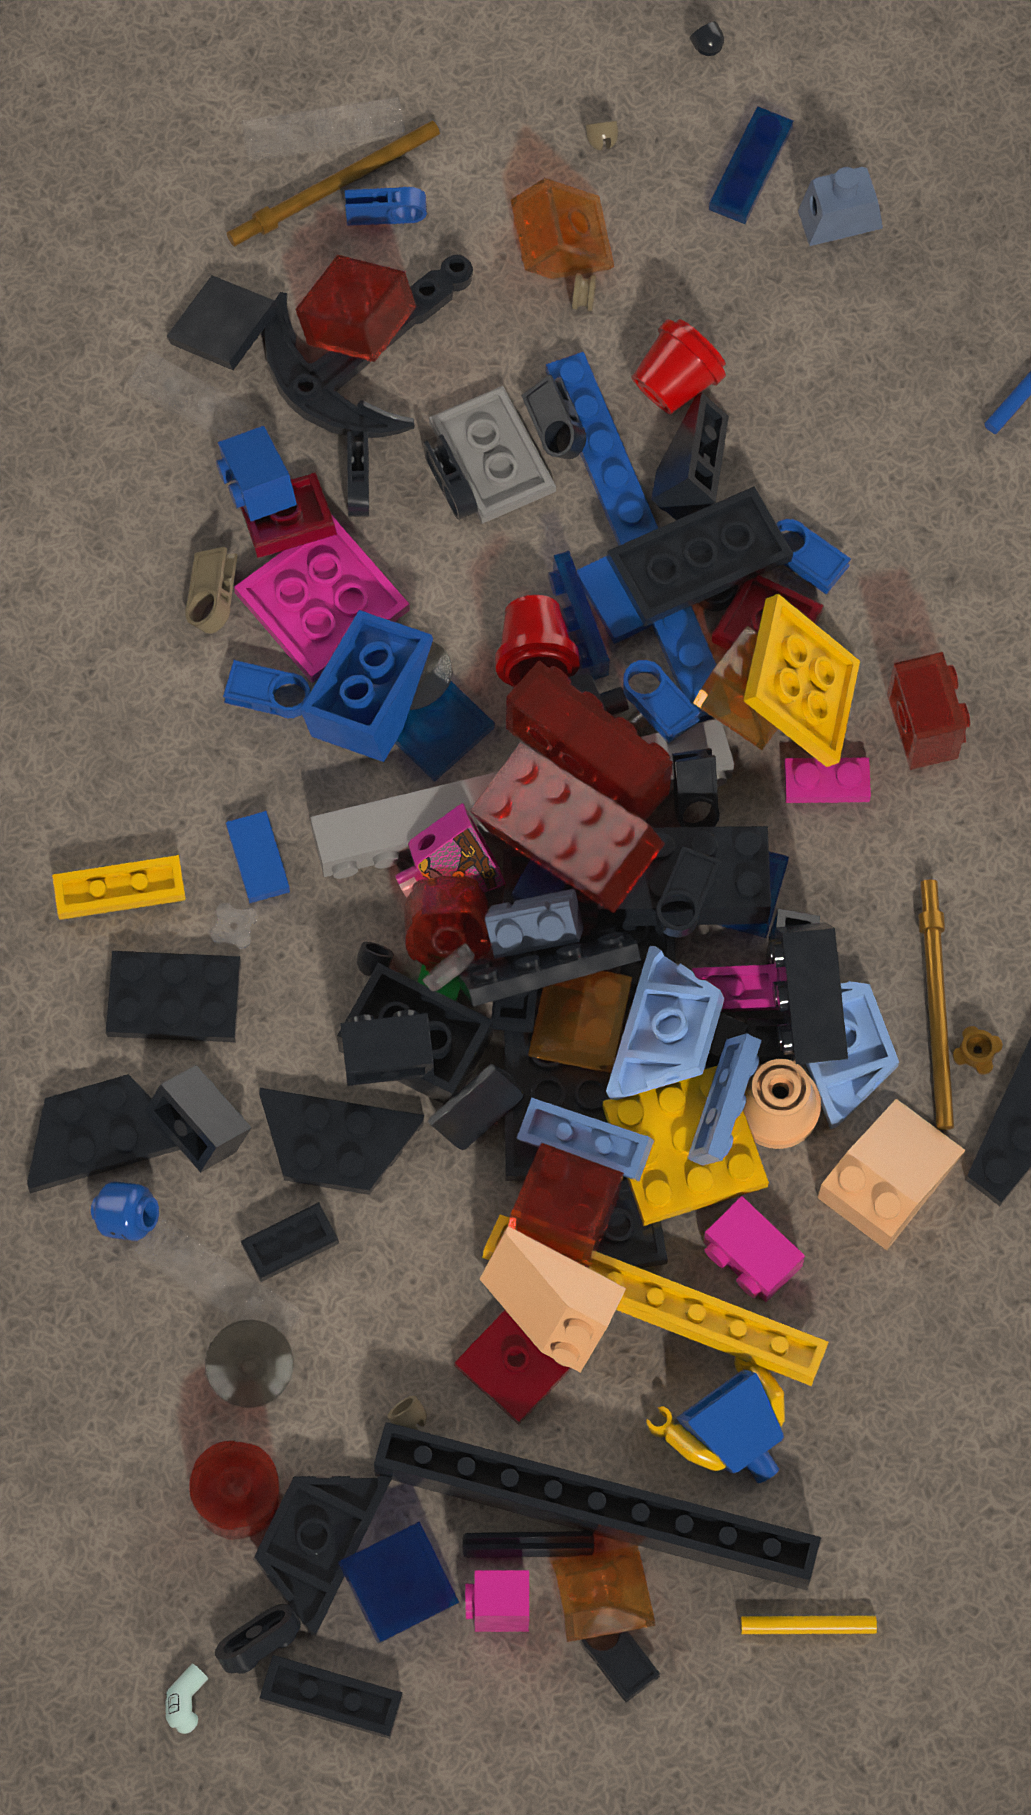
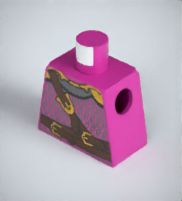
[395,803,506,906]

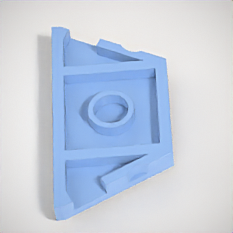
[606,946,724,1100]
[806,981,899,1129]

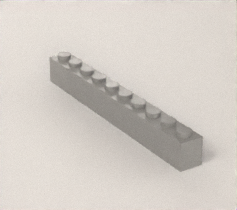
[310,718,734,879]

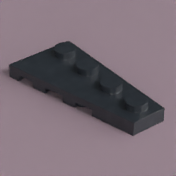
[965,1037,1031,1207]

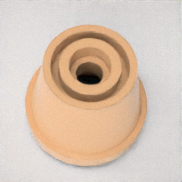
[743,1059,821,1149]

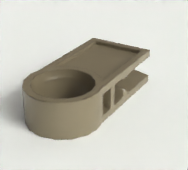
[185,547,238,634]

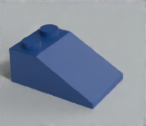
[300,610,433,762]

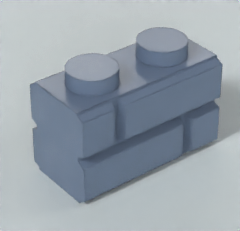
[485,889,584,959]

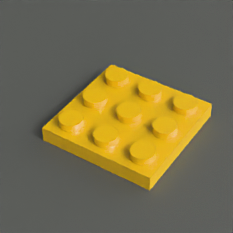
[743,594,860,767]
[602,1066,769,1226]

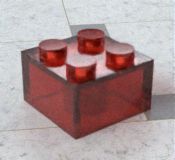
[295,254,416,362]
[887,652,970,770]
[508,1142,624,1268]

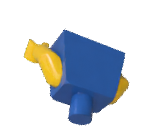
[646,1357,785,1483]

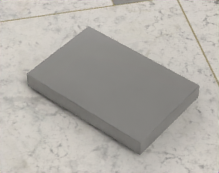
[429,386,556,524]

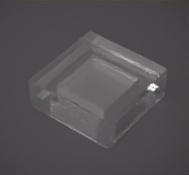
[423,943,475,992]

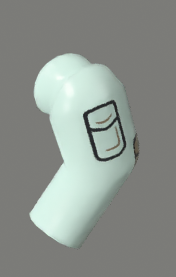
[165,1663,208,1734]

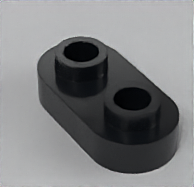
[215,1604,301,1674]

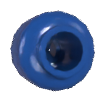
[91,1182,159,1241]

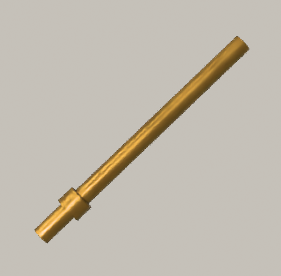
[227,120,440,247]
[918,879,954,1130]

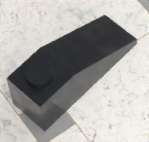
[652,392,729,520]

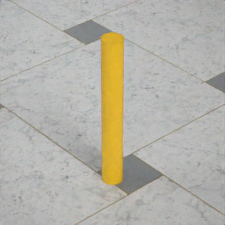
[741,1616,877,1634]

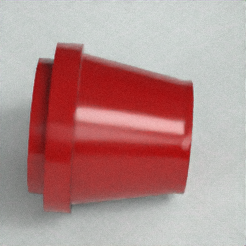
[631,319,726,415]
[495,595,580,691]

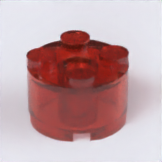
[404,876,491,975]
[189,1440,281,1540]

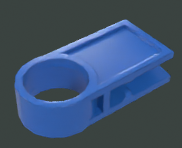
[345,187,427,226]
[776,519,851,594]
[223,660,310,718]
[623,660,700,744]

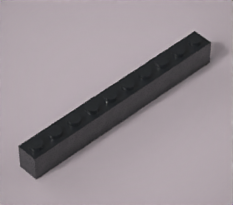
[374,1422,821,1590]

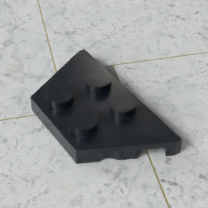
[27,1074,180,1194]
[259,1088,424,1195]
[253,1476,392,1636]

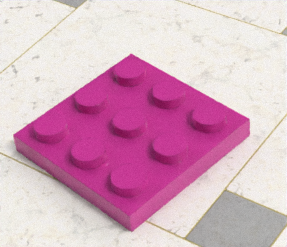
[234,516,410,683]

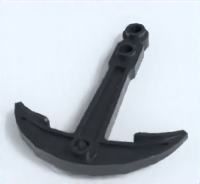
[265,255,473,438]

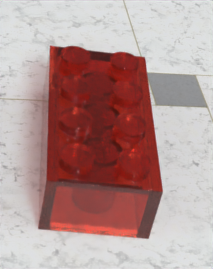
[506,661,673,828]
[470,742,665,913]

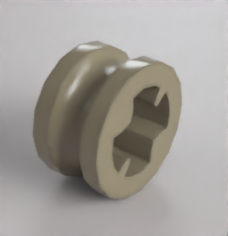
[572,273,597,312]

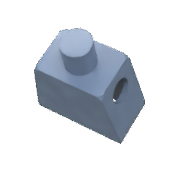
[798,167,883,246]

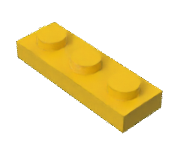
[52,855,186,920]

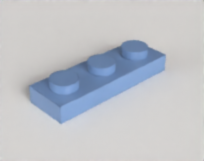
[687,1034,762,1165]
[517,1098,654,1181]

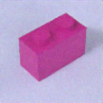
[703,1196,805,1302]
[465,1570,529,1632]

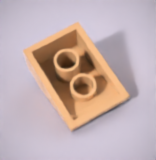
[818,1099,965,1250]
[480,1226,626,1373]

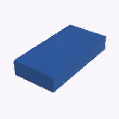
[576,556,651,644]
[226,811,290,904]

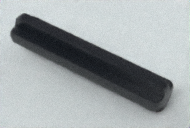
[462,1531,595,1558]

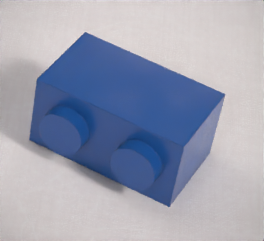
[216,426,297,522]

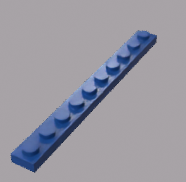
[545,352,733,724]

